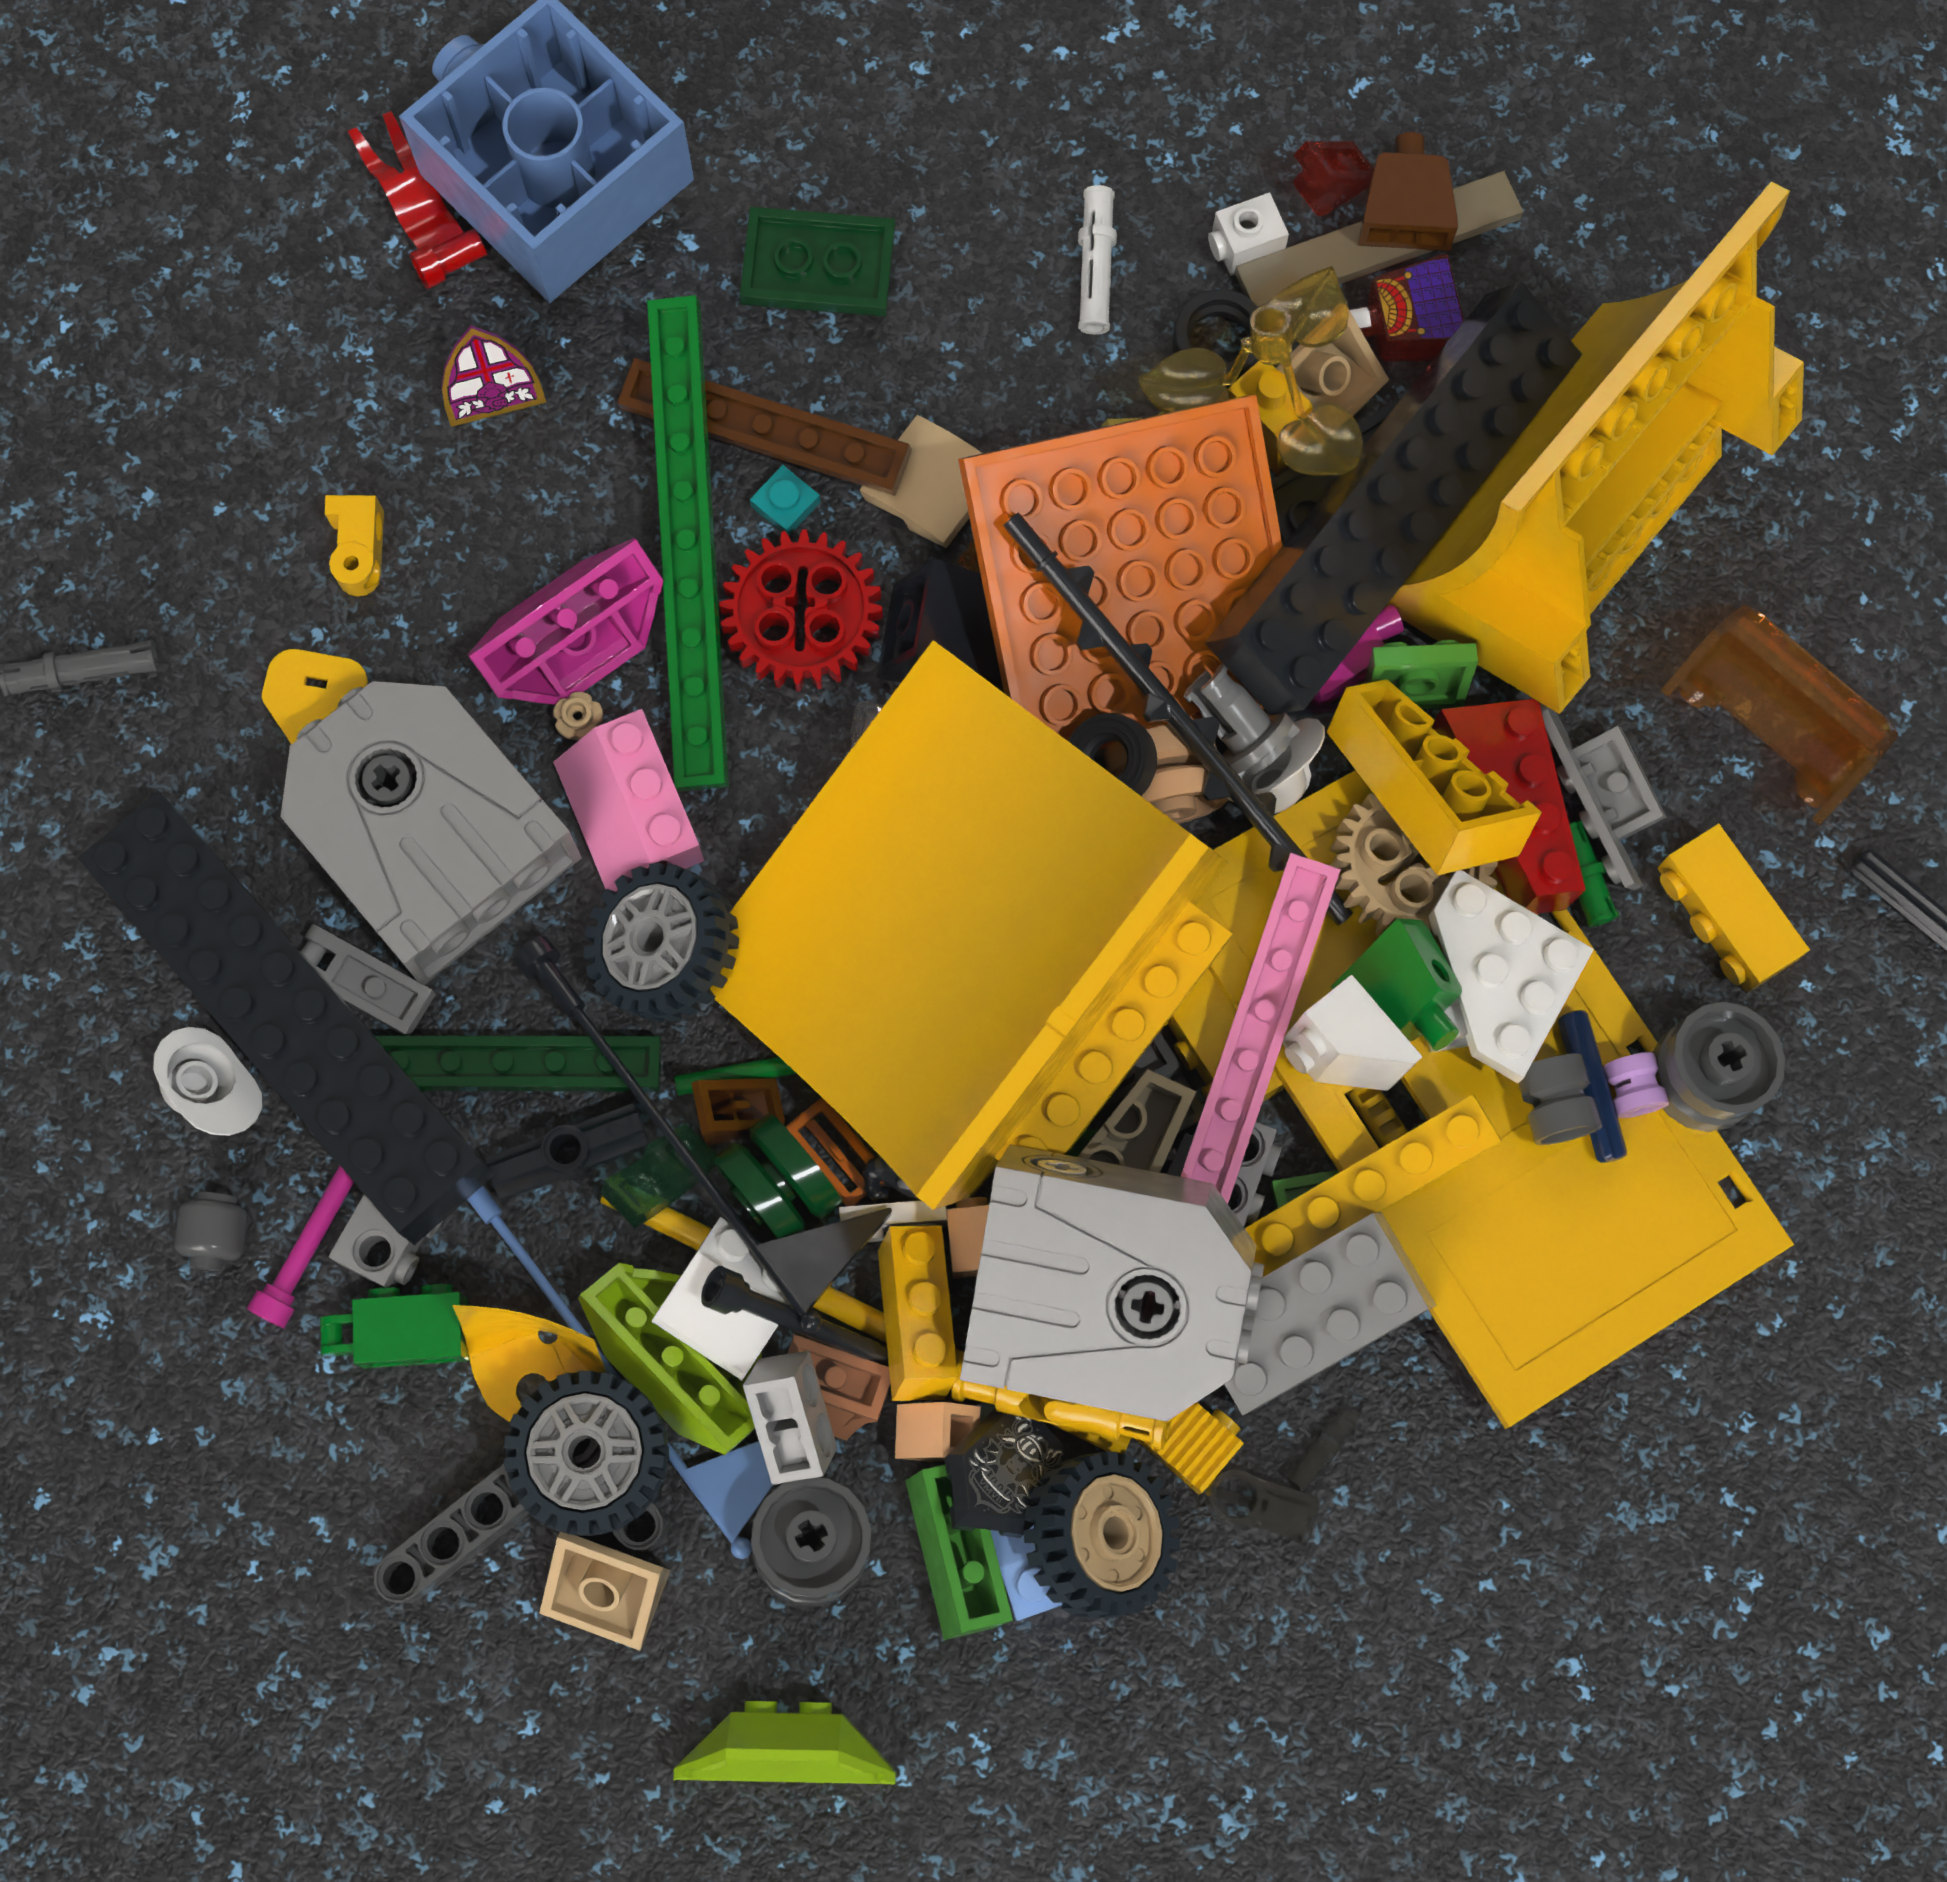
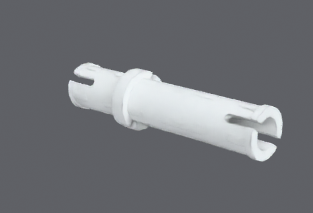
[1078,185,1117,335]

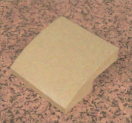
[860,415,982,548]

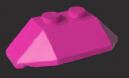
[467,538,663,705]

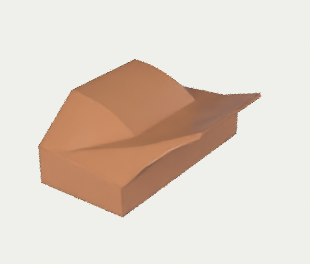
[787,1334,891,1441]

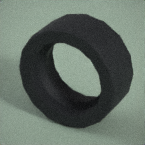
[1172,289,1267,389]

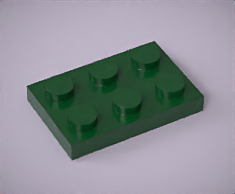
[740,207,896,317]

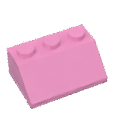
[553,709,704,892]

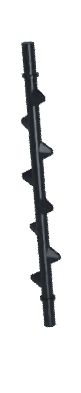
[1003,512,1353,925]

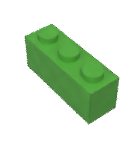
[905,1465,1013,1640]

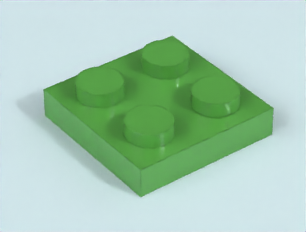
[1364,640,1478,709]

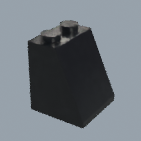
[876,558,1002,687]

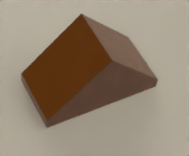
[691,1078,786,1147]

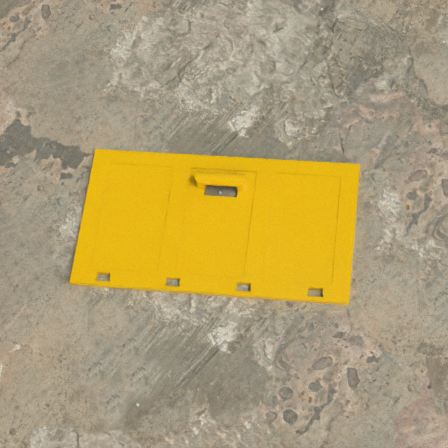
[1192,770,1794,1429]

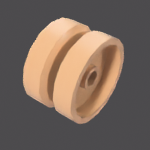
[1103,725,1228,824]

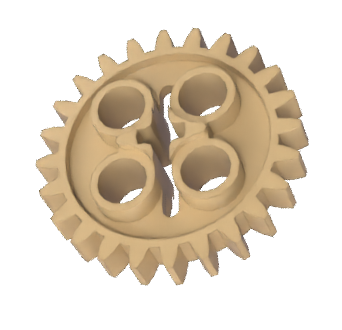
[1330,793,1498,945]

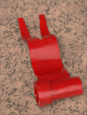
[348,111,487,289]

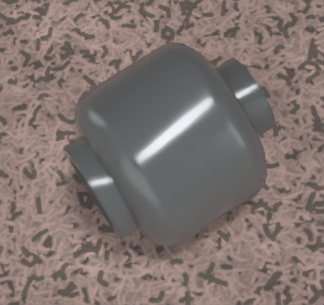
[174,1192,249,1271]

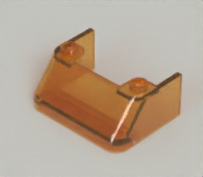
[1660,605,1898,826]

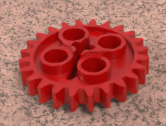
[719,529,883,691]

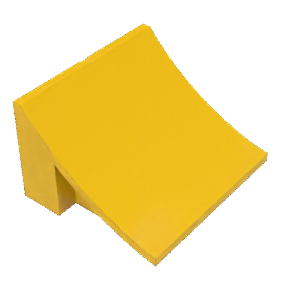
[1385,182,1804,714]
[710,640,1234,1210]

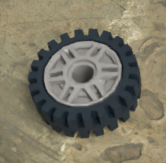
[584,863,739,1022]
[503,1371,669,1536]

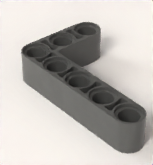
[374,1438,668,1604]

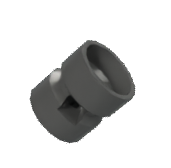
[1518,1054,1603,1145]

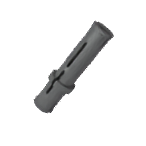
[0,639,159,697]

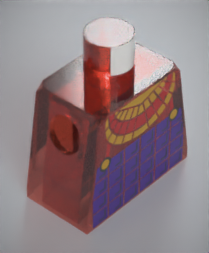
[1349,254,1464,361]

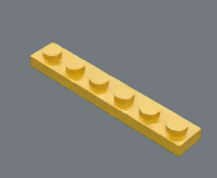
[1245,1094,1502,1277]

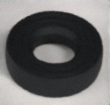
[1068,713,1157,796]

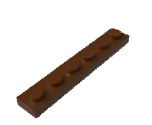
[617,358,912,496]

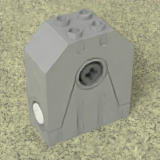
[280,681,582,985]
[960,1144,1265,1421]

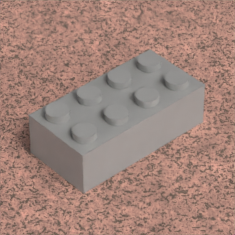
[1225,1212,1437,1416]

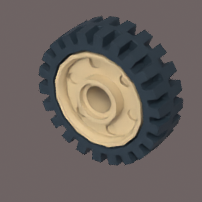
[1024,1452,1180,1619]

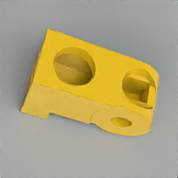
[325,495,384,597]

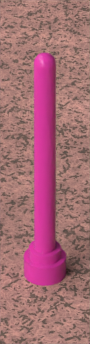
[246,1165,354,1329]

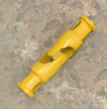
[952,1354,1172,1450]

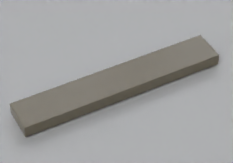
[1235,171,1523,312]

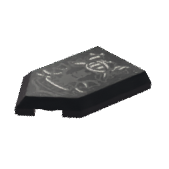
[945,1408,1075,1538]

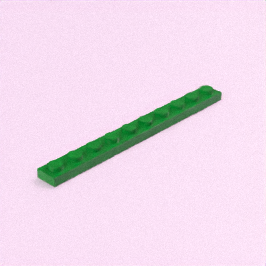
[647,295,729,792]

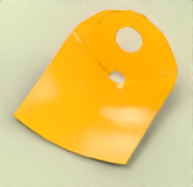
[452,1305,606,1423]

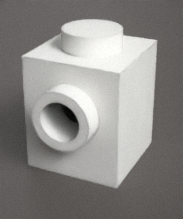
[1208,192,1289,276]

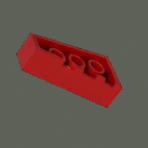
[1432,699,1586,914]

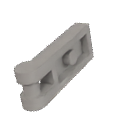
[301,924,436,1036]

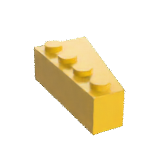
[1327,679,1542,876]

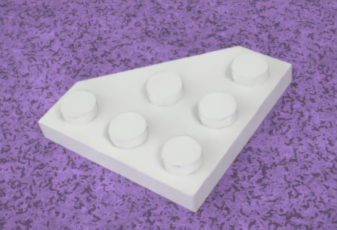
[1428,870,1594,1084]

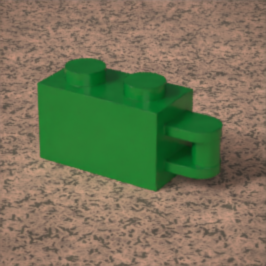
[320,1284,470,1369]

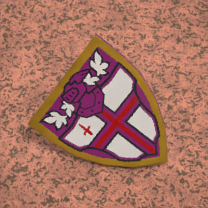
[441,325,547,427]

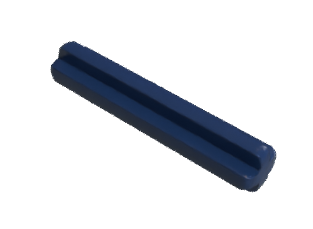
[1558,1010,1627,1163]

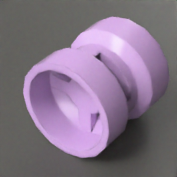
[1604,1052,1669,1118]

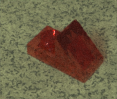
[1293,141,1374,216]

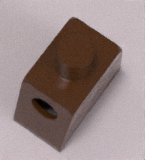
[1358,132,1458,251]

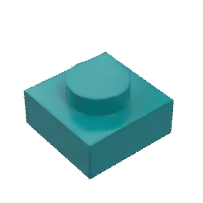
[750,465,821,536]

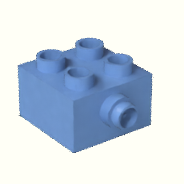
[399,0,694,303]

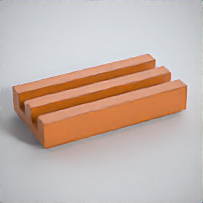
[786,1097,884,1206]

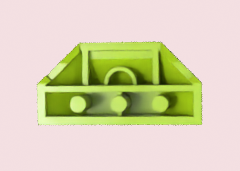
[578,1263,762,1455]
[673,1701,897,1784]

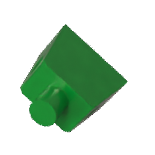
[1331,918,1462,1051]

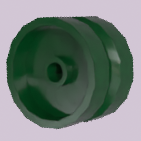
[712,1112,843,1240]

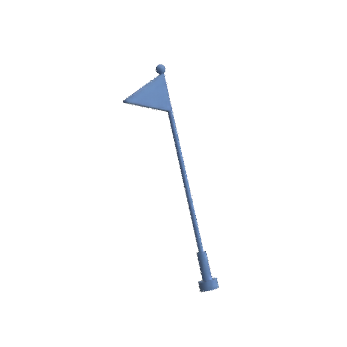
[467,1186,774,1559]

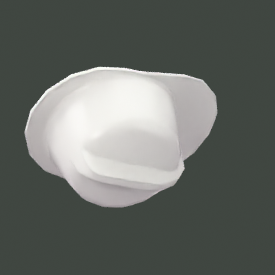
[1227,718,1325,814]
[153,1027,262,1136]

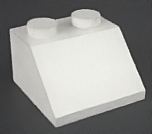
[1282,975,1422,1091]
[652,1217,791,1380]

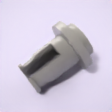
[1184,663,1301,775]

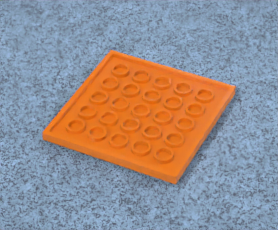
[958,395,1282,750]

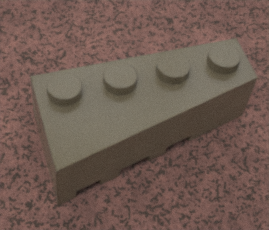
[1077,1069,1196,1173]

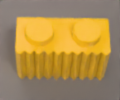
[1135,1402,1244,1495]

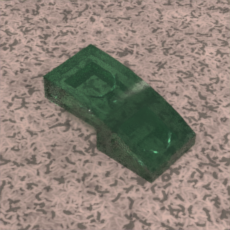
[600,1123,717,1228]

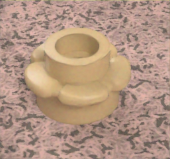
[553,692,603,740]

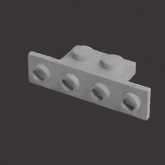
[1540,703,1667,890]

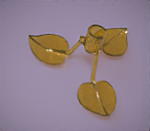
[1138,266,1363,476]

